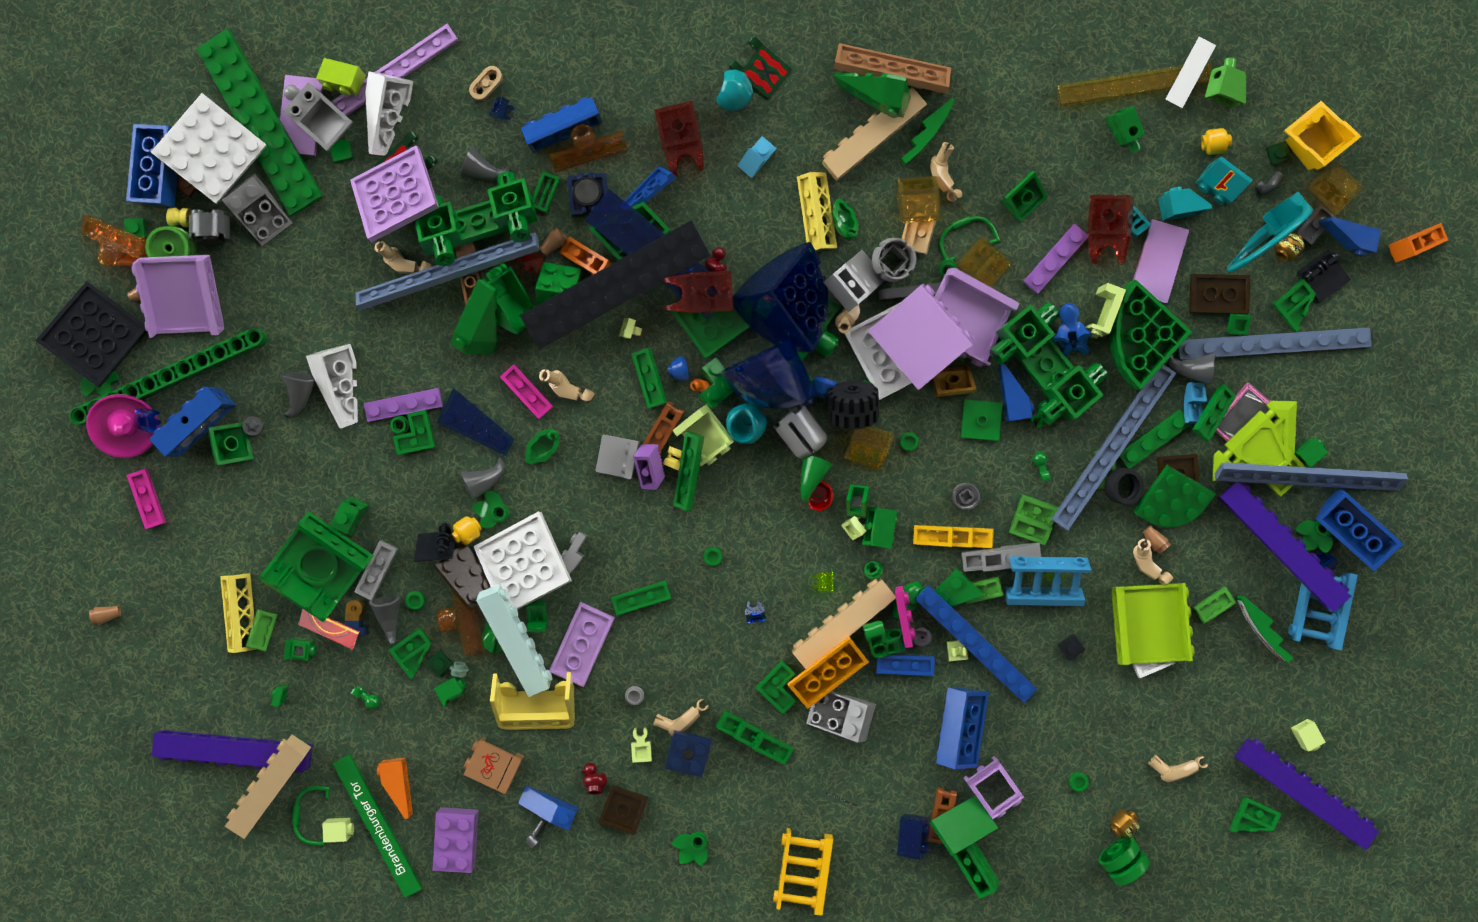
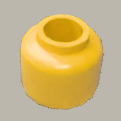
[1201,128,1232,155]
[452,516,482,545]

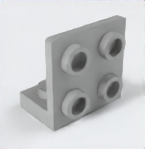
[596,435,640,479]

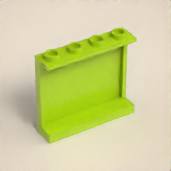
[1111,583,1195,665]

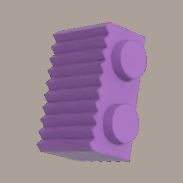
[633,444,666,490]

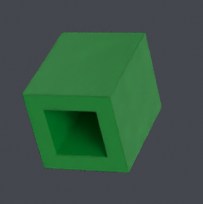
[1295,438,1328,468]

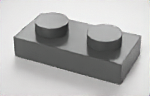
[1295,203,1336,246]

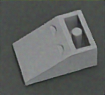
[222,173,292,246]
[823,250,885,312]
[806,691,876,743]

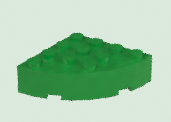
[1109,280,1192,390]

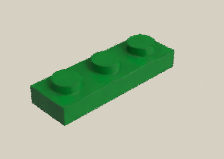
[631,348,667,409]
[1192,384,1236,442]
[611,580,672,616]

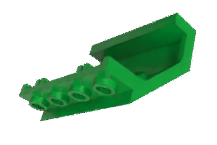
[258,511,374,623]

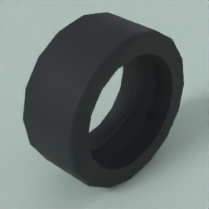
[1105,468,1144,505]

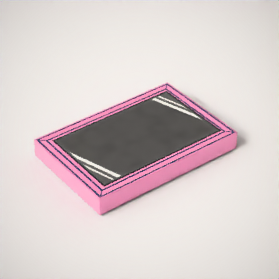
[1215,383,1270,441]

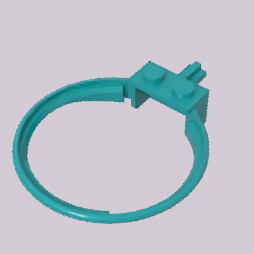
[1227,192,1313,273]

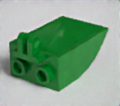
[481,263,535,334]

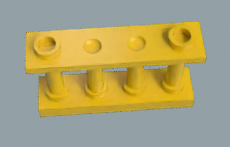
[773,828,833,916]

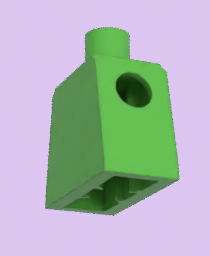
[1205,58,1246,108]

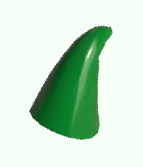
[800,455,833,504]

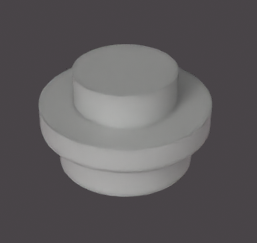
[625,686,644,705]

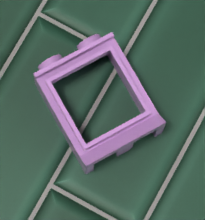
[964,756,1024,819]

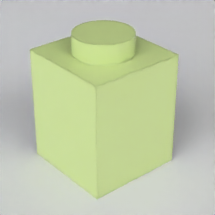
[1291,719,1326,752]
[322,818,354,843]

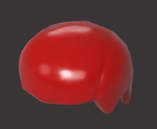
[808,481,834,511]

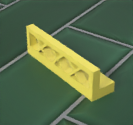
[797,172,837,252]
[220,573,256,653]

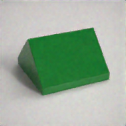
[1000,171,1048,223]
[207,422,254,466]

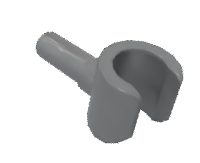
[526,820,545,848]

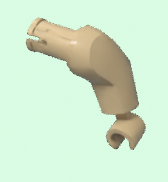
[930,142,962,202]
[374,241,432,274]
[835,304,860,333]
[539,369,594,401]
[1133,539,1173,584]
[653,699,709,736]
[1148,755,1208,782]

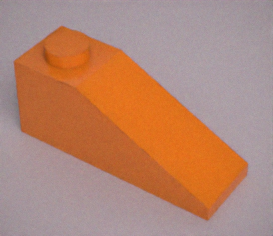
[1388,223,1448,263]
[559,237,613,275]
[377,757,413,819]

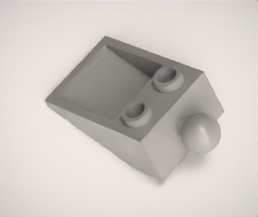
[283,82,353,151]

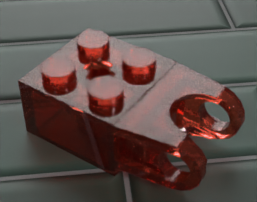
[654,101,704,177]
[1087,195,1134,265]
[663,271,733,313]

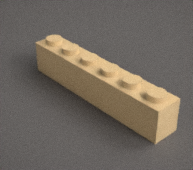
[822,86,927,181]
[792,578,896,669]
[225,734,311,839]

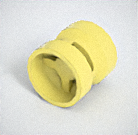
[166,207,191,227]
[663,446,682,470]

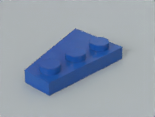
[619,165,676,211]

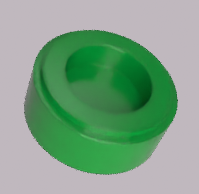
[899,432,919,451]
[703,547,723,566]
[405,591,425,610]
[1069,772,1089,792]

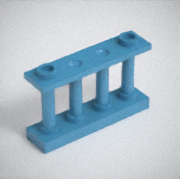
[1005,556,1091,606]
[1288,572,1358,650]

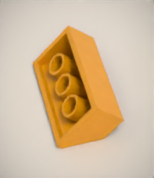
[787,637,869,709]

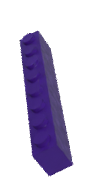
[1218,482,1352,612]
[152,730,313,773]
[1234,738,1379,850]

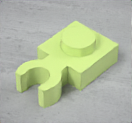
[631,728,652,763]

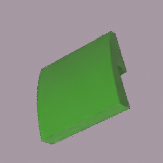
[1009,494,1058,545]

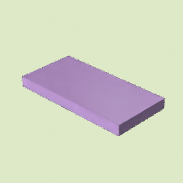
[280,75,324,156]
[1133,219,1189,304]
[549,602,615,687]

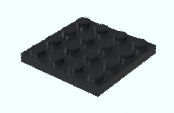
[35,281,148,388]

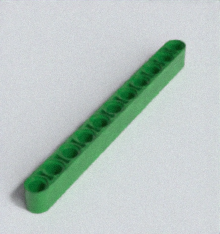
[69,328,268,425]

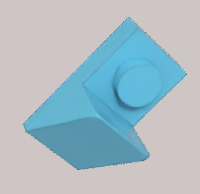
[737,136,777,178]

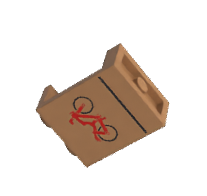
[463,737,524,794]

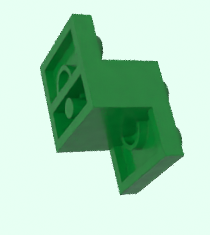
[535,262,581,306]

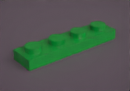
[1119,409,1191,469]
[673,431,704,511]

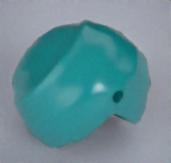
[716,69,753,112]
[726,404,767,444]

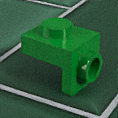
[526,602,548,633]

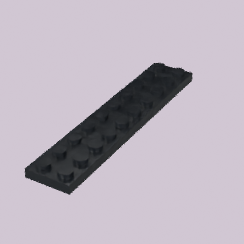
[519,220,710,350]

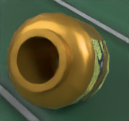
[1274,233,1305,262]
[1110,809,1140,839]

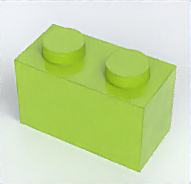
[316,58,366,96]

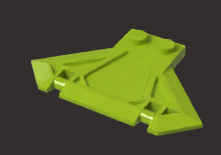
[1212,401,1305,497]

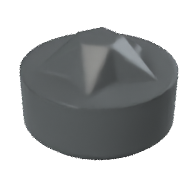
[242,416,263,436]
[913,628,933,647]

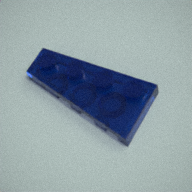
[437,388,515,456]

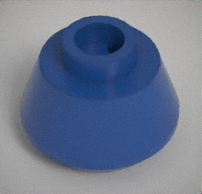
[668,356,689,382]
[813,376,837,399]

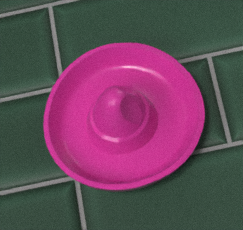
[86,394,160,458]

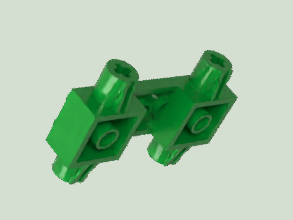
[415,171,538,266]
[989,303,1107,425]

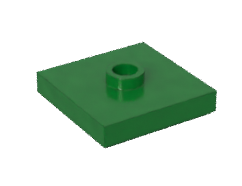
[960,399,1003,441]

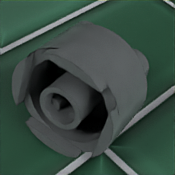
[189,210,230,244]

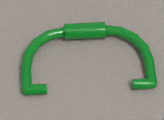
[939,216,1000,261]
[291,786,330,846]

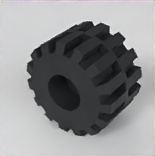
[828,380,879,429]

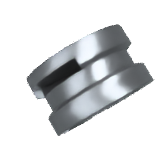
[951,483,980,510]

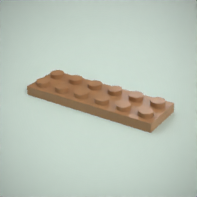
[833,43,951,94]

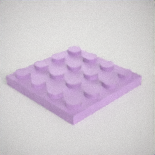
[350,145,439,243]

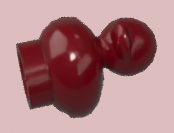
[703,247,727,281]
[581,763,607,795]

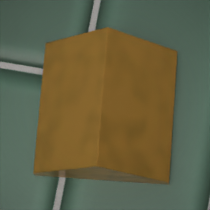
[932,364,976,398]

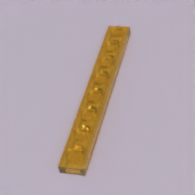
[1057,61,1212,106]

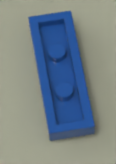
[876,654,935,676]

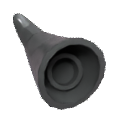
[460,145,510,181]
[1168,353,1215,384]
[281,372,315,418]
[460,457,505,500]
[369,595,400,644]

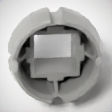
[872,237,916,282]

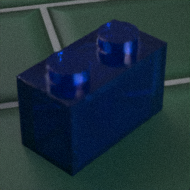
[897,814,930,860]

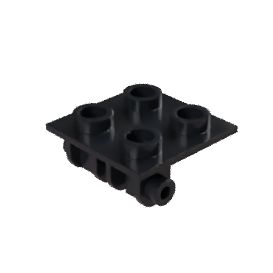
[1297,249,1351,303]
[414,523,455,562]

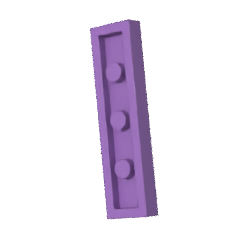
[1023,224,1089,294]
[364,388,443,422]

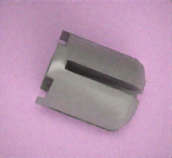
[773,403,827,459]

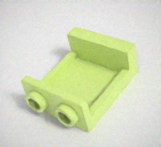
[1085,283,1126,339]
[672,404,734,466]

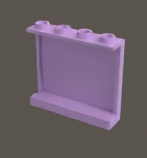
[132,255,224,338]
[935,268,1020,367]
[868,284,974,390]

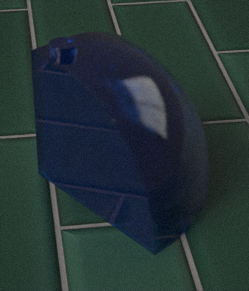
[729,242,828,352]
[721,338,818,409]

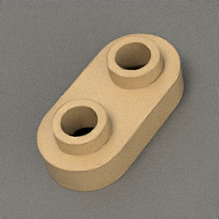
[469,66,503,101]

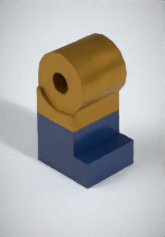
[345,599,368,636]

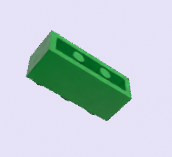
[953,843,999,899]

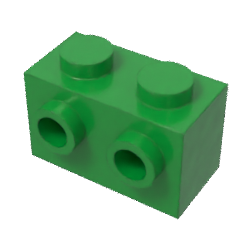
[862,507,897,549]

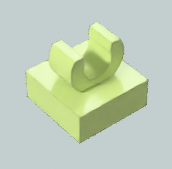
[619,318,642,339]
[841,516,866,540]
[947,640,968,661]

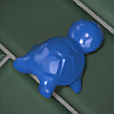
[1053,303,1092,357]

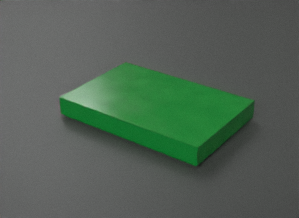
[930,795,998,856]

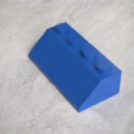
[521,97,602,153]
[1316,488,1403,571]
[936,687,989,769]

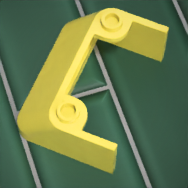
[490,672,575,730]

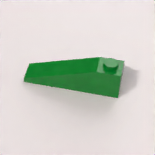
[834,72,911,118]
[450,279,499,355]

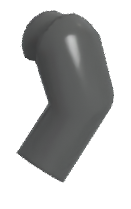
[1255,172,1284,194]

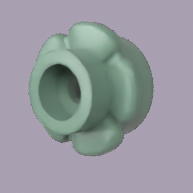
[450,662,469,677]

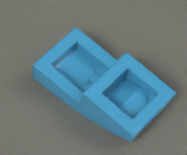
[1184,382,1207,424]

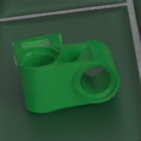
[862,621,906,658]

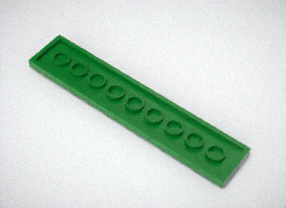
[196,29,324,216]

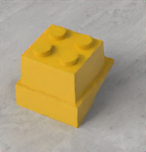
[1284,101,1361,170]

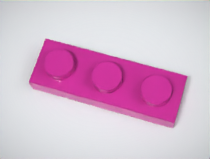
[500,364,554,419]
[127,469,166,529]
[895,586,916,648]

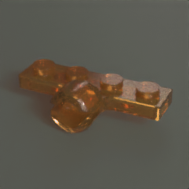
[549,124,628,172]
[81,215,146,267]
[436,589,484,655]

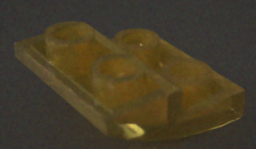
[957,237,1012,287]

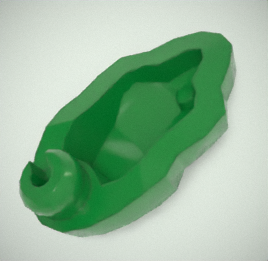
[831,199,859,240]
[525,429,560,464]
[892,581,924,620]

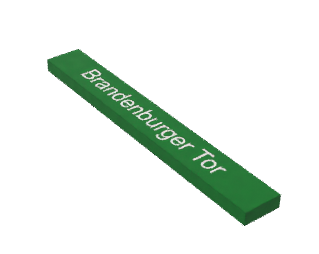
[332,753,423,898]

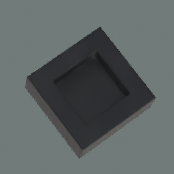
[1058,634,1085,661]

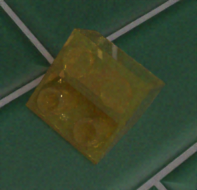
[1307,160,1363,216]
[896,176,941,223]
[844,426,894,470]

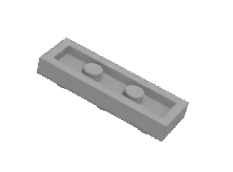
[354,540,399,600]

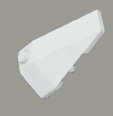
[366,72,414,156]
[306,344,358,428]

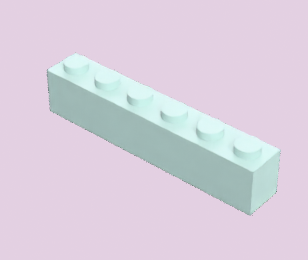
[476,584,552,697]

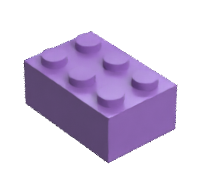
[433,807,479,873]

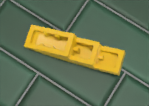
[913,525,994,548]

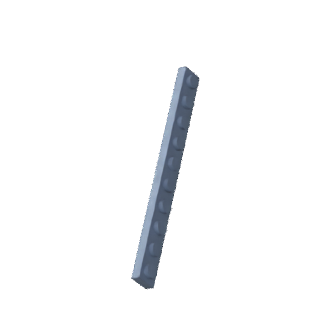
[356,232,539,311]
[1177,328,1371,360]
[1050,364,1176,531]
[1214,462,1408,491]

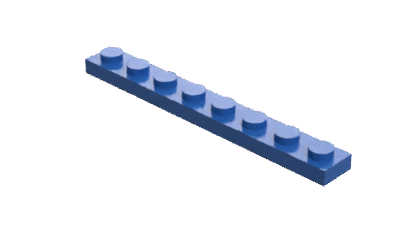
[915,585,1037,703]

